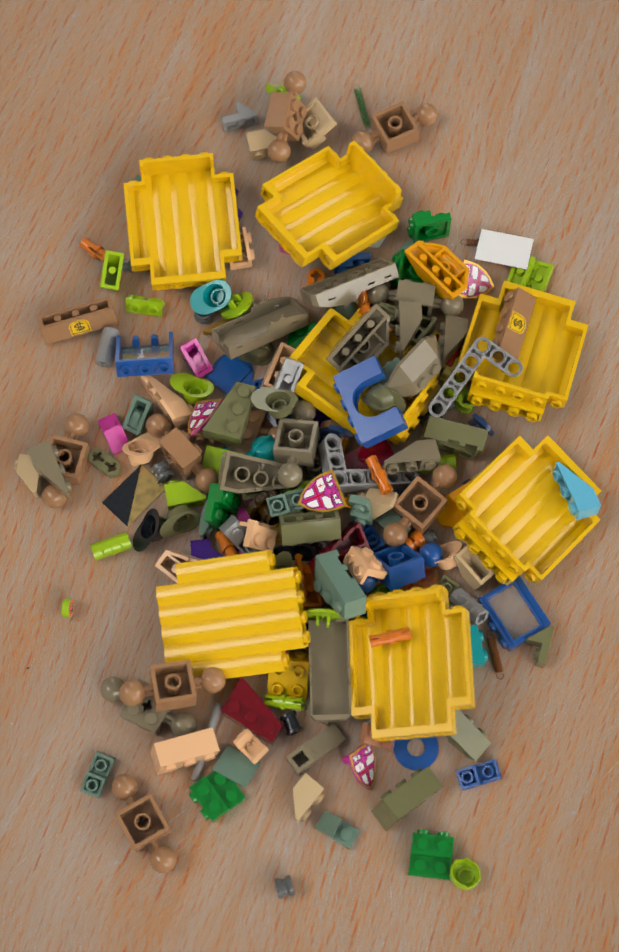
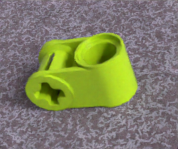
[443,377,473,414]

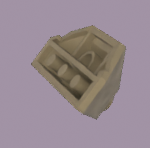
[326,304,390,373]
[384,335,442,398]

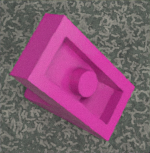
[179,338,214,378]
[98,413,129,455]

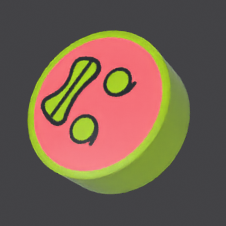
[61,598,75,618]

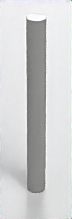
[191,702,223,782]

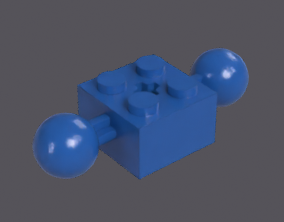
[351,542,444,594]

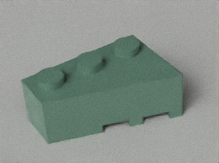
[313,550,366,620]

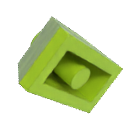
[99,250,124,292]
[164,480,206,511]

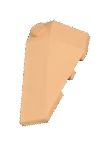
[137,375,193,430]

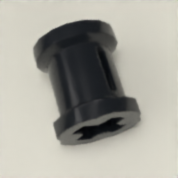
[279,711,303,737]

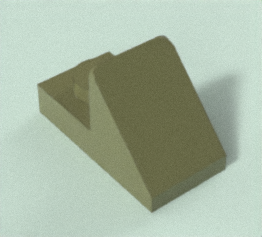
[525,626,554,668]

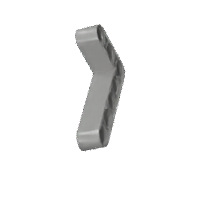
[429,337,523,417]
[318,433,419,493]

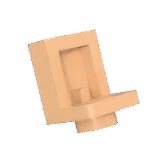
[233,728,269,765]

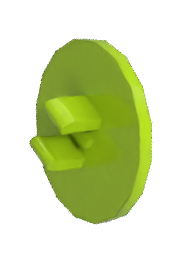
[221,292,254,319]
[306,609,343,628]

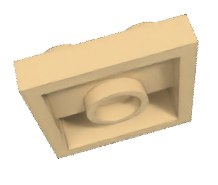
[300,97,337,150]

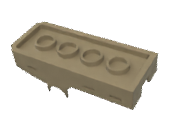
[300,257,399,311]
[211,295,310,360]
[308,619,351,722]

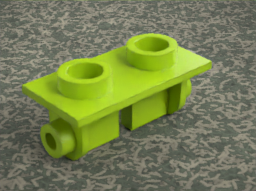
[125,294,165,317]

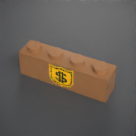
[492,287,536,364]
[38,296,118,345]

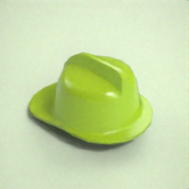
[170,373,214,405]

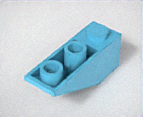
[552,462,601,521]

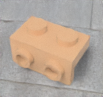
[229,227,255,270]
[239,519,277,553]
[343,546,387,585]

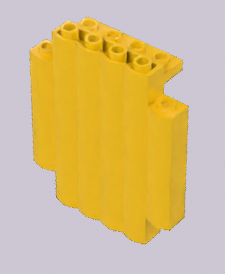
[255,140,403,270]
[123,152,242,291]
[455,281,589,422]
[289,308,441,445]
[452,435,601,585]
[156,550,310,679]
[348,585,475,742]

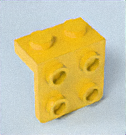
[267,651,309,699]

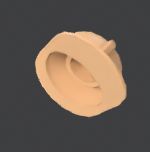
[122,433,162,467]
[434,541,462,570]

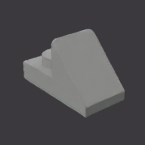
[221,102,258,133]
[273,356,304,392]

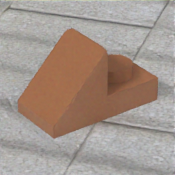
[359,722,395,752]

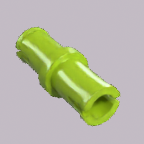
[264,694,306,711]

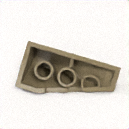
[219,451,302,494]

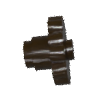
[246,490,281,525]

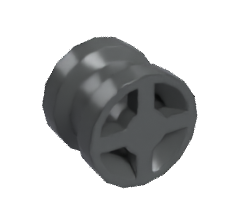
[151,461,174,484]
[274,875,295,899]

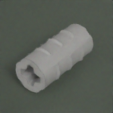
[95,327,120,368]
[450,588,489,625]

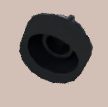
[133,508,167,552]
[272,543,319,561]

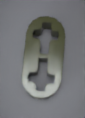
[88,448,121,478]

